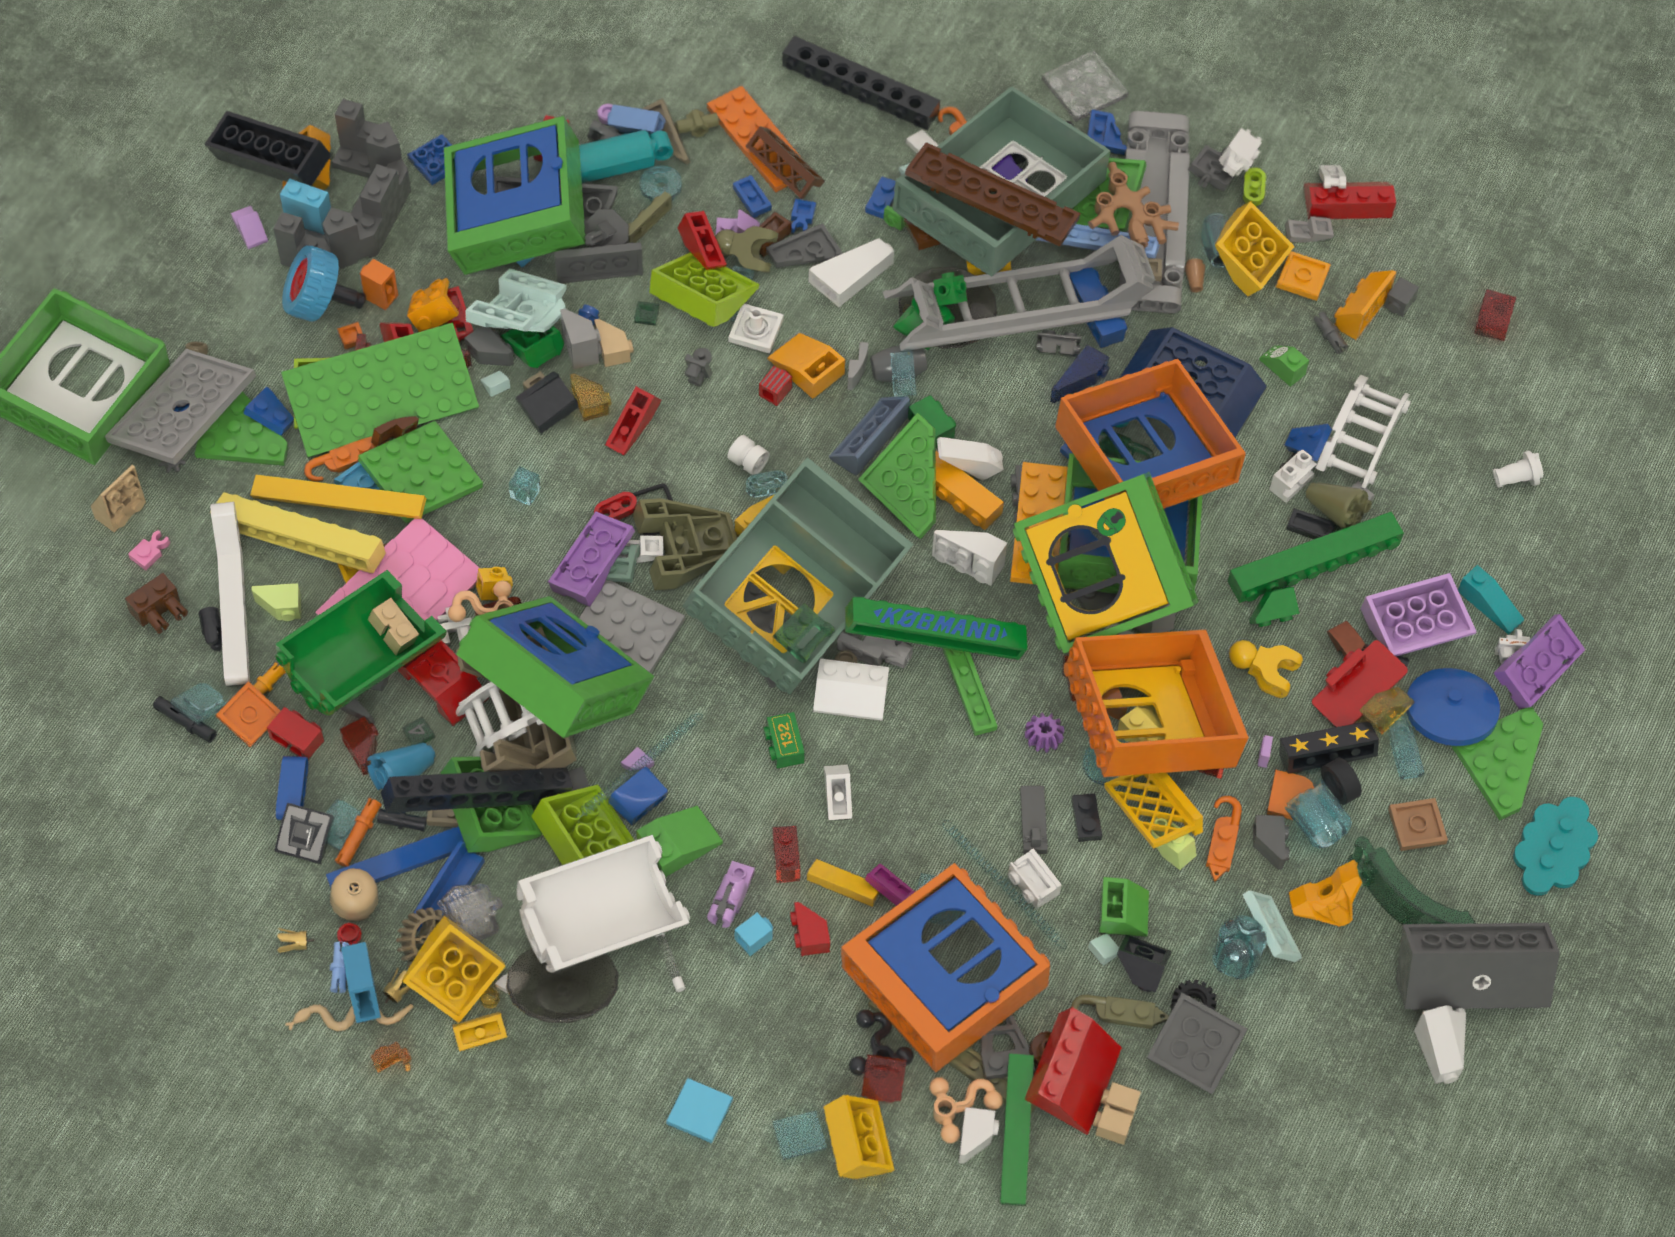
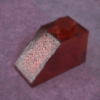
[339,716,379,776]

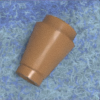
[1184,258,1206,292]

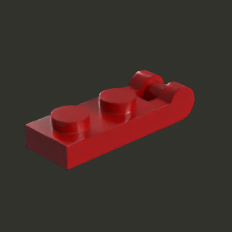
[447,286,474,343]

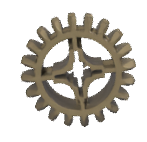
[395,908,456,967]

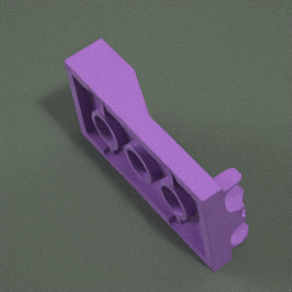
[548,512,635,607]
[1494,614,1585,709]

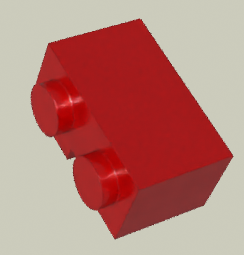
[267,707,324,760]

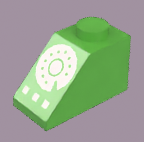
[1259,346,1309,387]

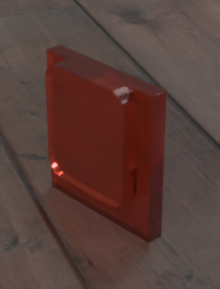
[861,1054,907,1103]

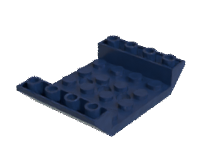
[1120,327,1267,438]

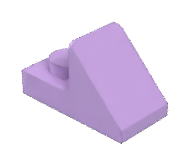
[231,206,268,249]
[716,209,760,234]

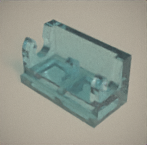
[890,351,917,397]

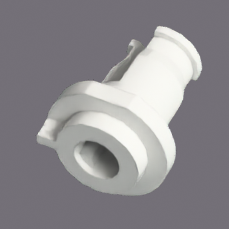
[1493,451,1543,487]

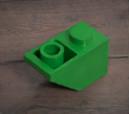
[1249,587,1300,627]

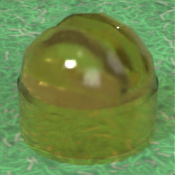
[480,987,500,1008]

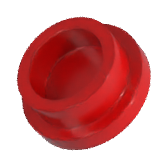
[337,923,362,945]

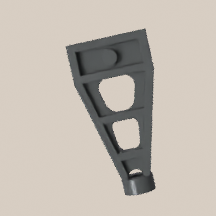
[980,991,1034,1080]

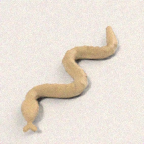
[285,1004,413,1031]

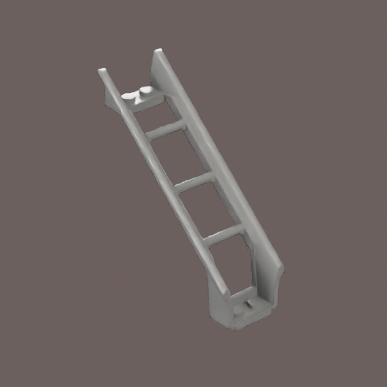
[883,235,1155,352]

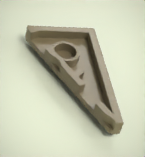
[642,98,690,164]

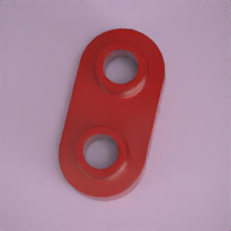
[594,492,637,520]

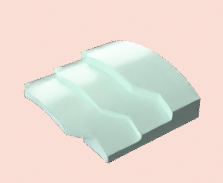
[465,269,566,332]

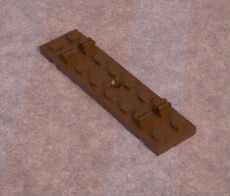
[905,142,1080,247]

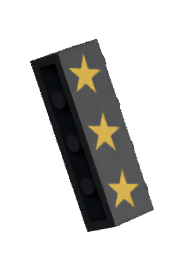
[1279,721,1379,774]

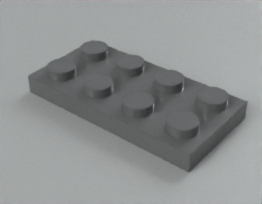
[554,242,643,284]

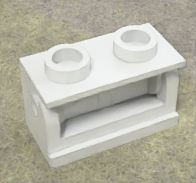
[1008,849,1061,909]

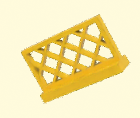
[1104,773,1203,849]

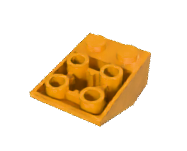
[768,333,845,399]

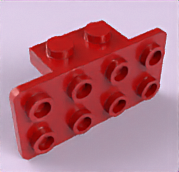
[1312,640,1408,727]

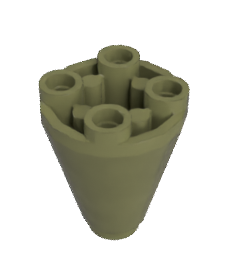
[1306,482,1372,529]

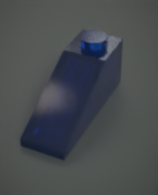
[1050,345,1110,403]

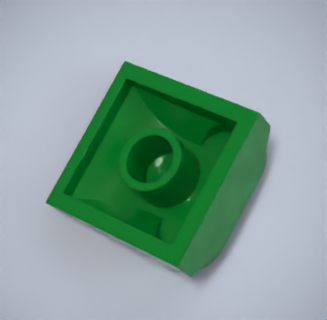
[893,297,955,350]

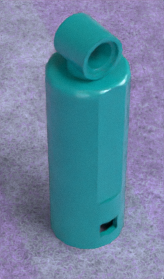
[558,130,674,183]

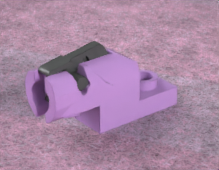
[707,861,755,928]

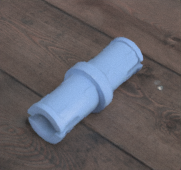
[330,942,350,993]

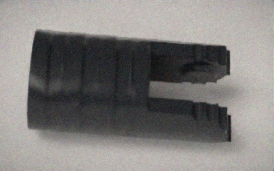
[198,607,222,652]

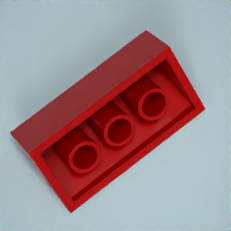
[1303,182,1396,220]

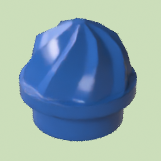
[578,304,599,325]

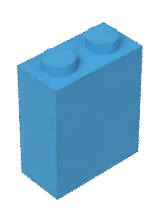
[341,942,381,1023]

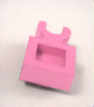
[128,530,170,570]

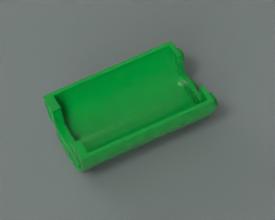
[275,570,447,715]

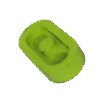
[1243,168,1266,206]

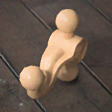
[448,580,514,622]
[929,1077,1003,1143]

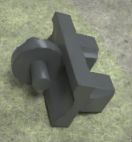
[684,348,712,387]

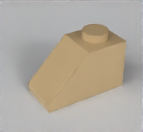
[594,319,634,367]

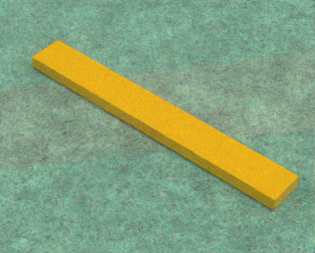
[250,475,427,519]

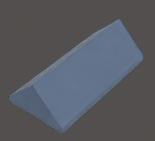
[829,396,910,476]

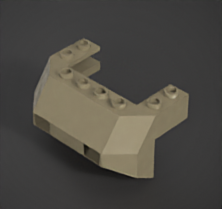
[456,627,577,772]

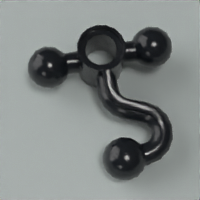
[849,1009,914,1077]

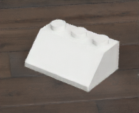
[813,659,889,721]

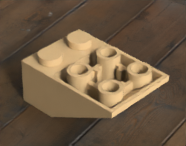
[91,465,146,533]

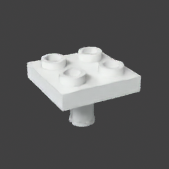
[729,304,784,353]

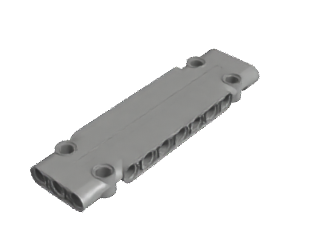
[1119,111,1190,313]

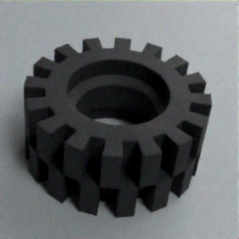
[1171,979,1217,1011]

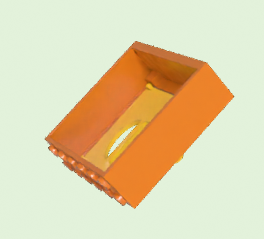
[1064,630,1249,777]

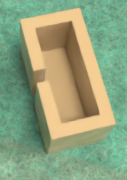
[368,598,419,655]
[1093,1082,1141,1145]

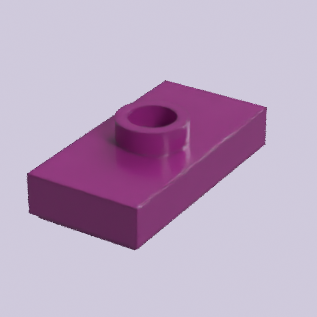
[864,863,915,906]

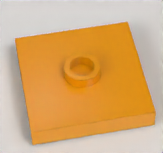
[1276,251,1331,301]

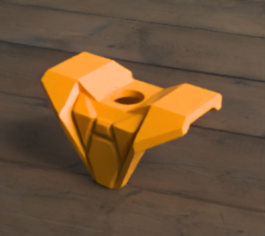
[1289,860,1362,927]

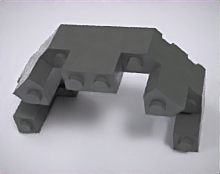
[273,99,411,269]

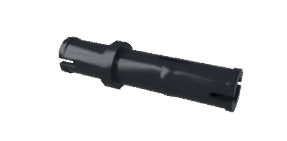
[153,696,217,743]

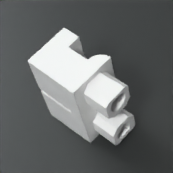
[1269,450,1317,503]

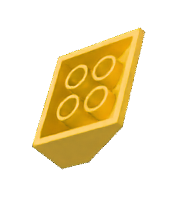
[402,916,506,1023]

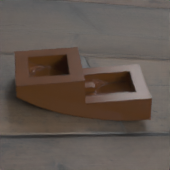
[371,416,419,447]

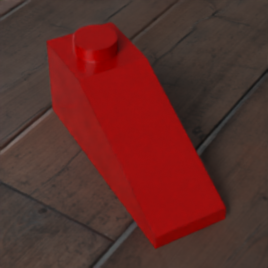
[677,211,727,270]
[605,386,662,456]

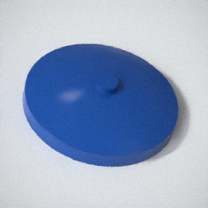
[1405,668,1500,746]

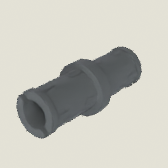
[1313,312,1348,354]

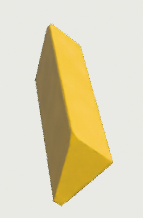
[807,859,880,907]

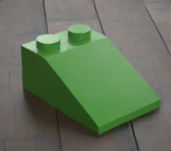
[636,806,723,877]

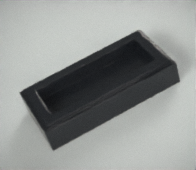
[1286,508,1336,539]

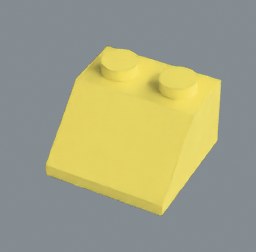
[1117,705,1165,743]

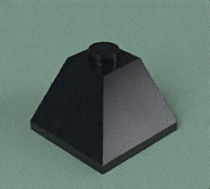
[1117,935,1171,992]

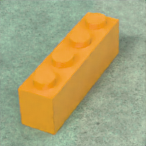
[936,451,1004,530]

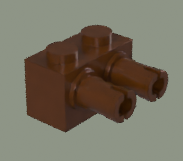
[125,573,188,634]

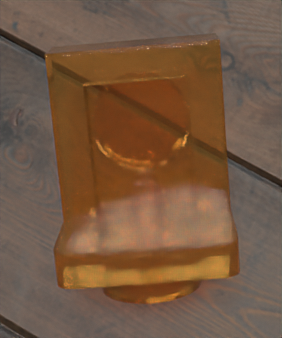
[371,1041,412,1073]

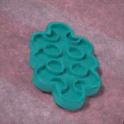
[1513,797,1598,896]

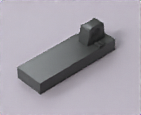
[1020,786,1048,854]

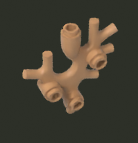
[1088,162,1179,248]

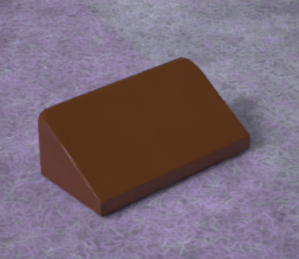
[759,212,792,257]

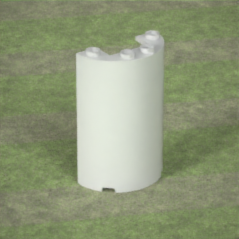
[517,835,690,973]

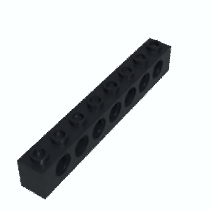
[782,36,941,130]
[381,767,573,813]

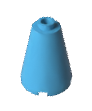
[367,743,435,790]

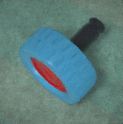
[282,245,366,322]

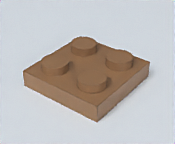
[1388,798,1448,851]

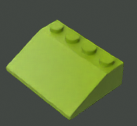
[649,252,759,327]
[532,785,635,865]

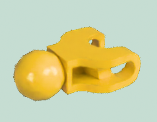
[1229,640,1303,698]

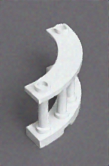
[1315,375,1411,489]
[456,682,544,757]

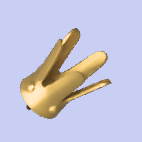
[277,928,314,953]
[382,968,411,1004]

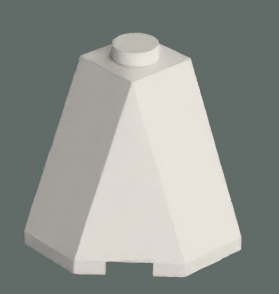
[1414,1006,1466,1084]

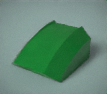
[501,326,564,369]

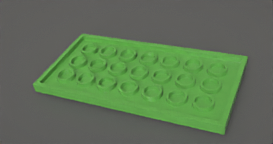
[281,323,479,458]

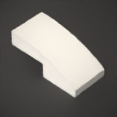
[618,536,663,563]

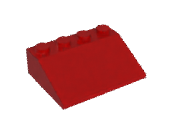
[1025,1007,1122,1135]

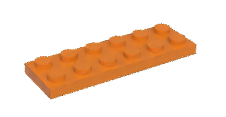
[707,86,803,193]

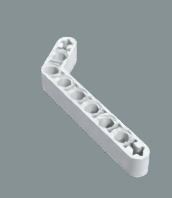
[210,502,250,686]

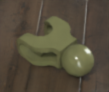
[715,226,779,273]

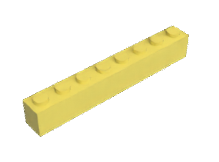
[210,492,386,574]

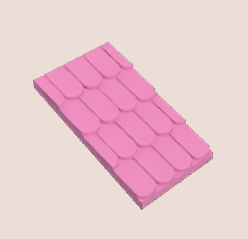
[315,518,480,621]

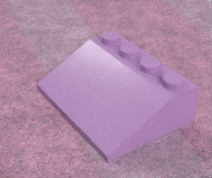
[1361,573,1476,656]

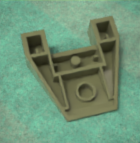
[633,498,737,590]

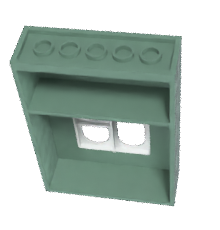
[893,86,1110,277]

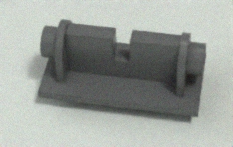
[1036,330,1082,356]

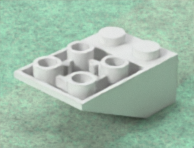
[932,530,1007,586]

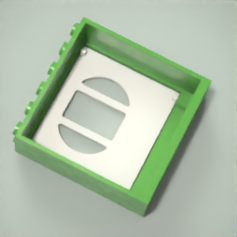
[0,288,170,466]

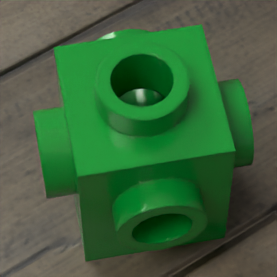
[933,272,967,306]

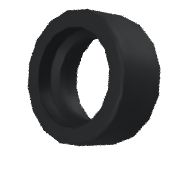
[1321,758,1362,805]

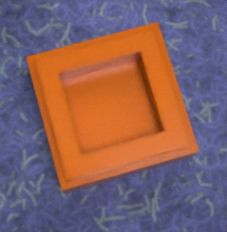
[337,322,366,350]

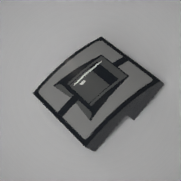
[275,803,334,865]

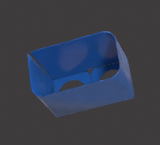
[608,766,668,826]

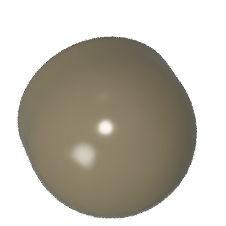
[185,342,208,355]

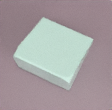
[480,370,510,397]
[1088,934,1119,966]

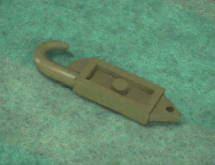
[1071,994,1169,1029]

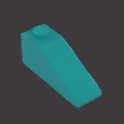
[1458,565,1525,635]

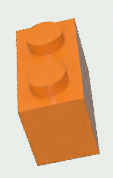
[360,259,399,310]

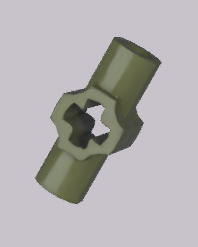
[675,109,719,138]

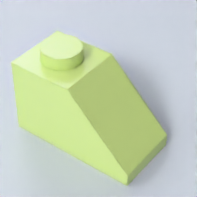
[252,583,301,621]

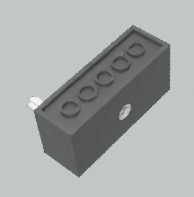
[1396,923,1560,1010]

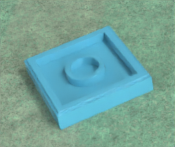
[667,1078,733,1143]

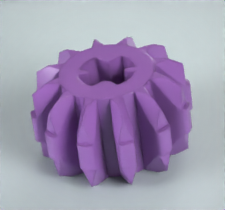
[1024,712,1064,753]

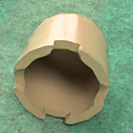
[330,869,378,922]

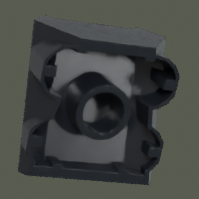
[515,371,579,434]

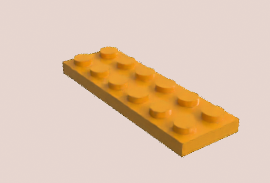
[1010,462,1067,585]

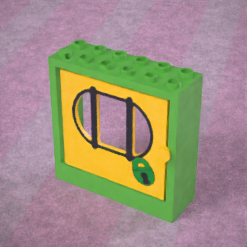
[1013,471,1199,654]

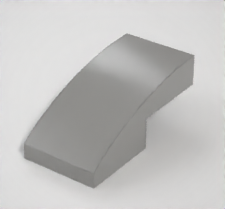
[1285,217,1334,242]
[847,342,869,390]

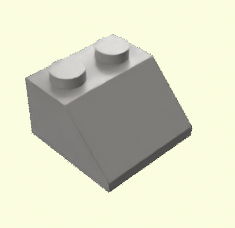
[560,309,602,369]

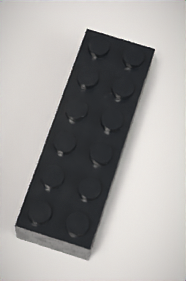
[204,111,332,186]

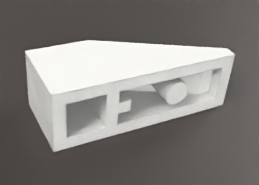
[937,437,1003,481]

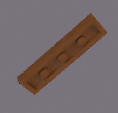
[746,126,825,199]

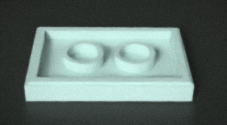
[1243,890,1302,962]

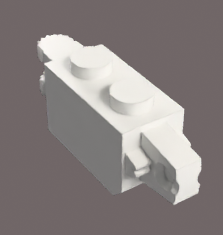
[1219,128,1262,177]

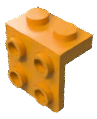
[407,278,459,332]

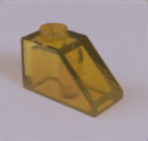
[570,373,612,421]
[1359,687,1415,735]

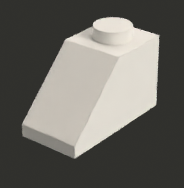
[824,765,852,820]
[959,1107,999,1164]

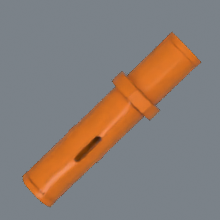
[335,798,382,867]

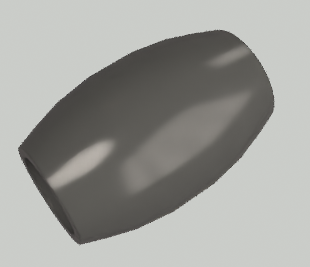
[870,345,927,382]

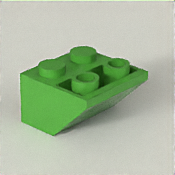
[1099,877,1149,937]

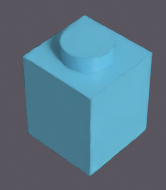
[735,913,773,956]

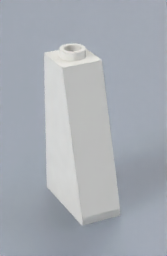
[809,238,894,307]

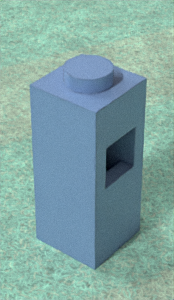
[607,105,666,136]

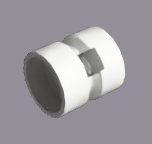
[727,435,770,476]

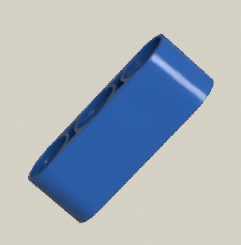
[276,756,308,820]

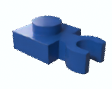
[791,199,816,234]

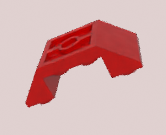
[398,640,489,726]

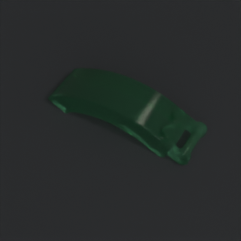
[1348,836,1476,925]

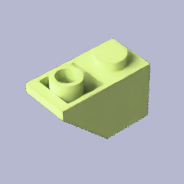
[1147,818,1197,870]

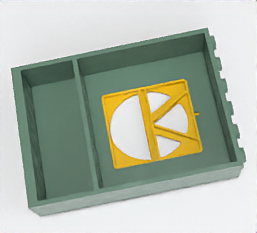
[682,457,914,695]

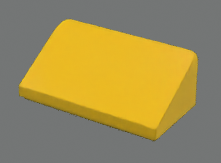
[452,1012,507,1051]

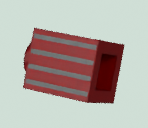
[759,366,792,406]

